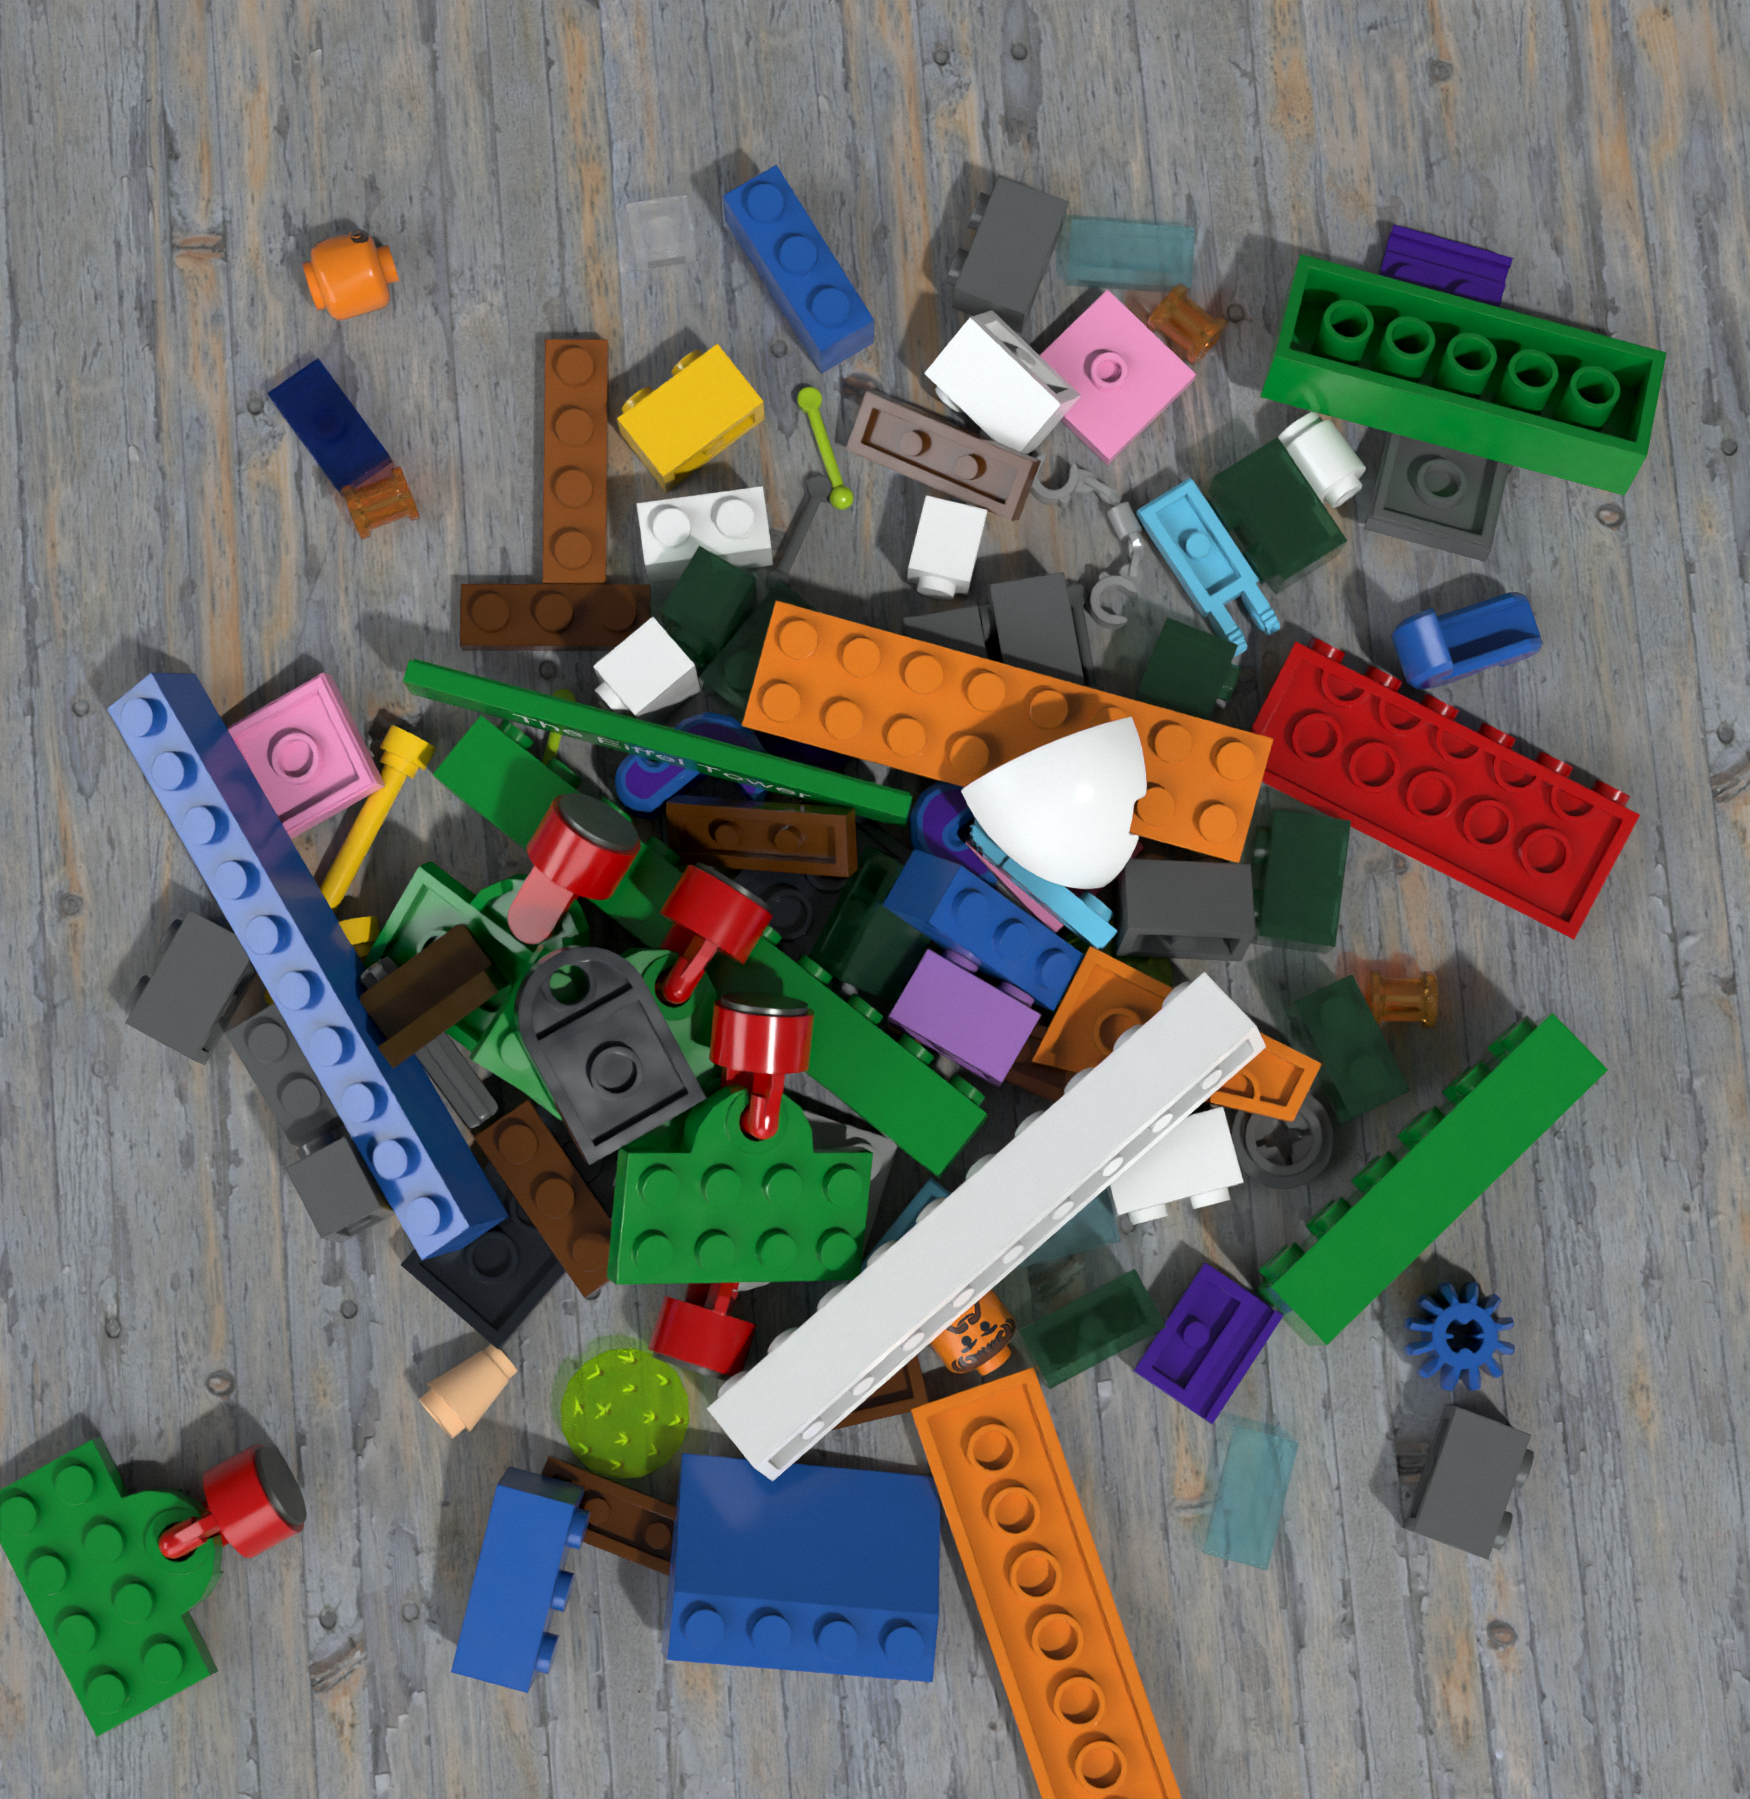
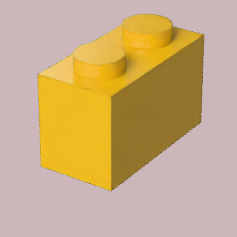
[617,343,765,493]

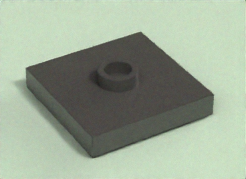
[1364,432,1509,562]

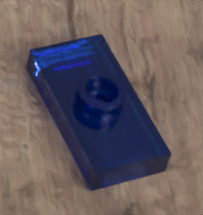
[267,358,393,497]

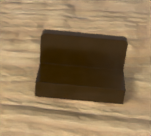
[360,923,510,1068]

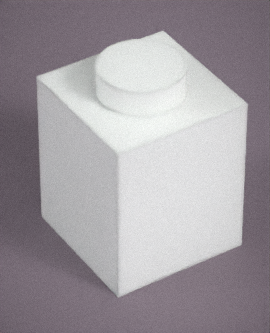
[907,495,987,600]

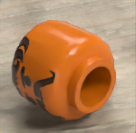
[302,230,399,321]
[929,1288,1016,1375]

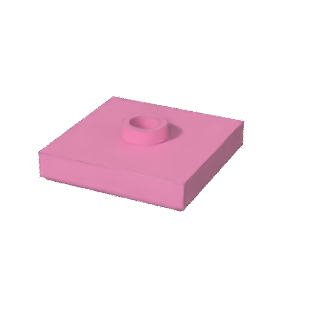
[1040,289,1197,466]
[227,672,385,839]

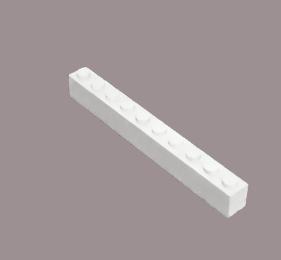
[707,972,1266,1481]

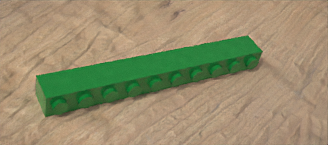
[432,715,988,1179]

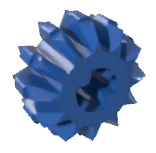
[1403,1282,1515,1391]

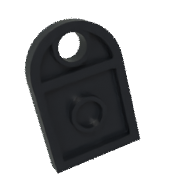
[514,944,707,1165]

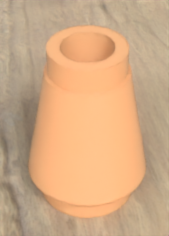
[419,1344,518,1438]

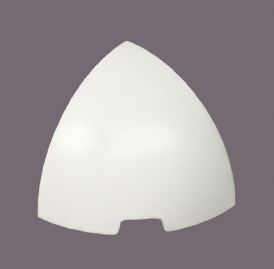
[961,717,1147,889]

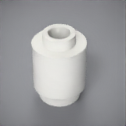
[1276,412,1366,508]

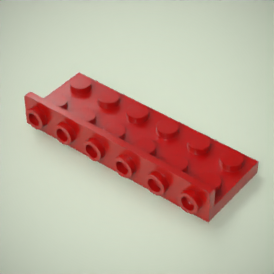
[1249,637,1640,940]

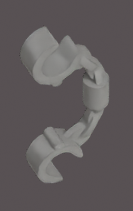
[1030,453,1144,630]

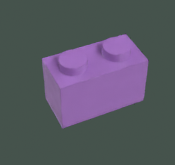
[887,948,1041,1088]

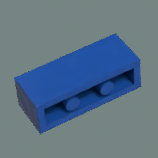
[723,164,875,374]
[882,849,1085,1011]
[451,1466,591,1693]

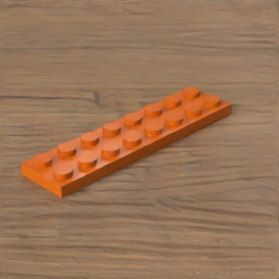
[742,600,1273,863]
[911,1367,1182,1799]

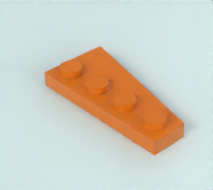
[1031,946,1322,1122]

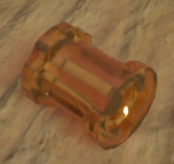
[1146,283,1229,366]
[341,466,421,540]
[1365,970,1438,1029]

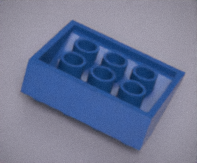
[661,1453,940,1683]

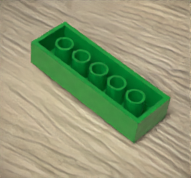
[1260,254,1667,496]
[1254,1013,1608,1346]

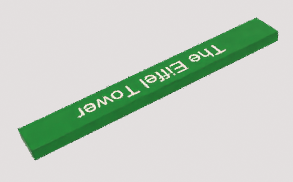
[403,658,912,828]

